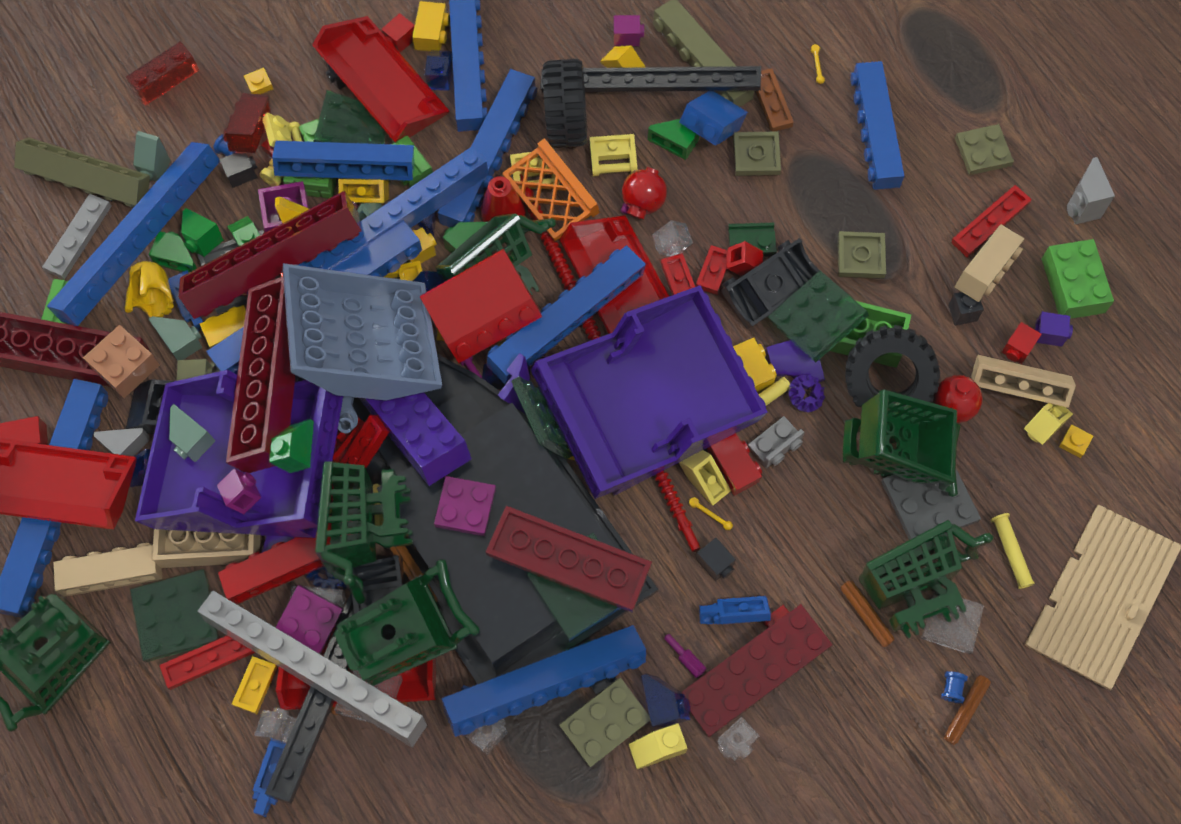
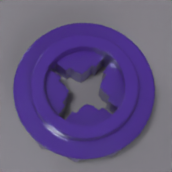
[788,375,825,412]

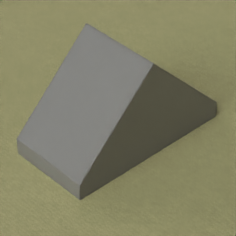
[94,428,149,456]

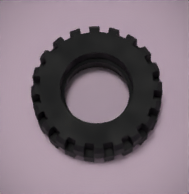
[543,59,587,148]
[845,325,940,415]

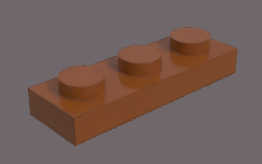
[756,68,794,132]

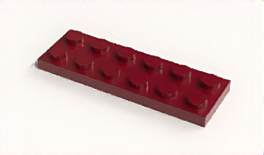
[486,506,652,613]
[678,604,833,738]

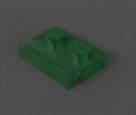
[728,223,777,257]

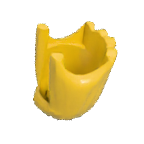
[125,261,174,318]

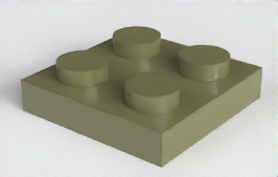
[955,124,1014,175]
[733,131,781,176]
[838,231,886,278]

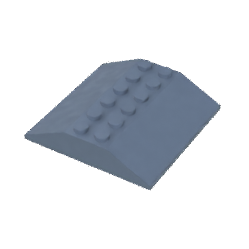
[283,264,442,400]

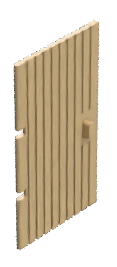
[1025,505,1181,691]

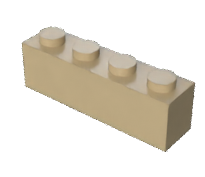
[955,224,1025,302]
[971,355,1076,408]
[54,543,163,597]

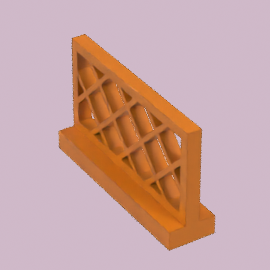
[502,138,600,241]

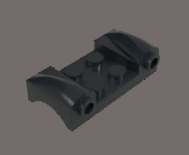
[721,238,825,329]
[352,555,405,640]

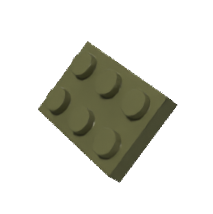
[559,677,651,767]

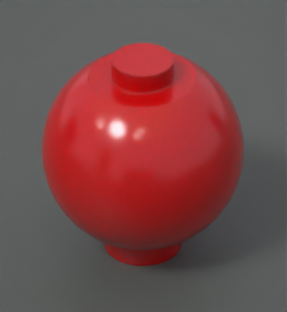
[622,167,667,220]
[933,375,983,423]

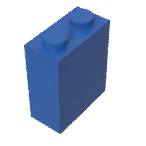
[679,91,748,146]

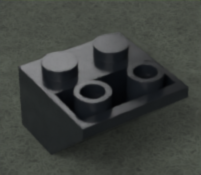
[126,379,174,434]

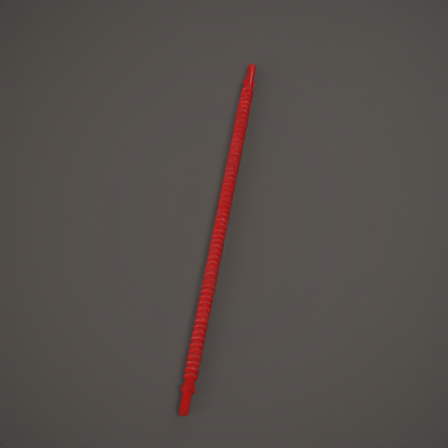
[520,174,701,552]

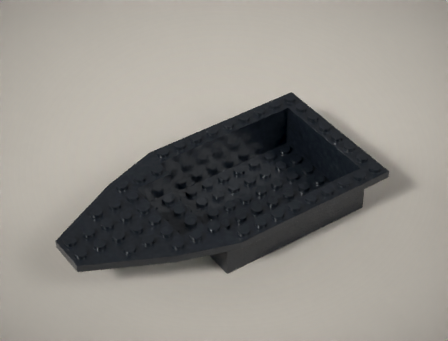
[352,354,658,684]

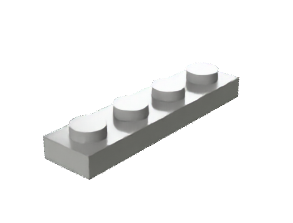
[42,194,111,280]

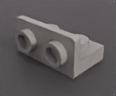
[748,416,805,469]

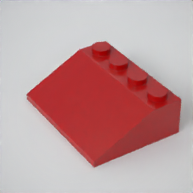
[420,249,542,363]

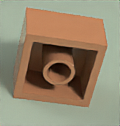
[83,324,160,398]

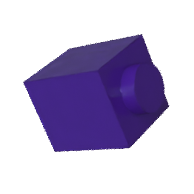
[1035,312,1073,347]

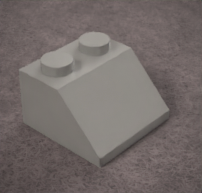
[1067,157,1115,225]

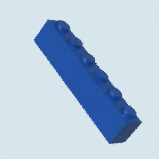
[850,61,904,190]
[272,141,415,181]

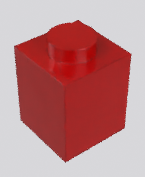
[381,13,415,53]
[727,241,763,276]
[1001,322,1041,365]

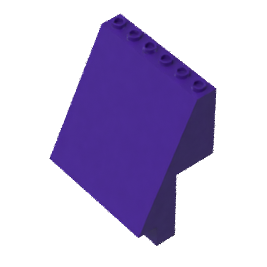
[531,285,768,499]
[135,370,343,538]

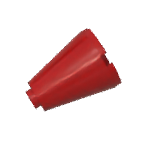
[480,177,526,228]

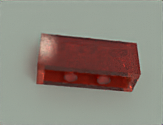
[126,41,199,106]
[223,93,271,153]

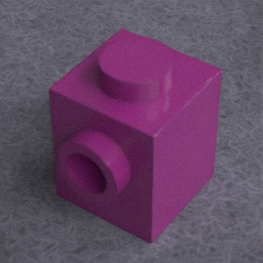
[614,15,644,47]
[217,468,261,514]

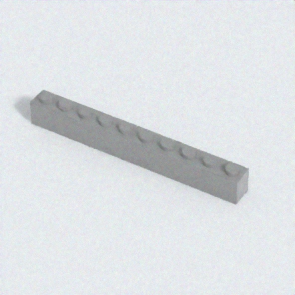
[197,591,427,747]

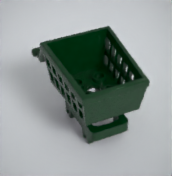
[435,213,556,296]
[842,389,961,497]
[315,461,413,604]
[859,520,993,639]
[335,559,480,686]
[0,594,111,732]

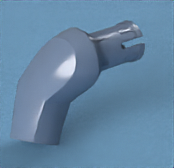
[338,396,358,433]

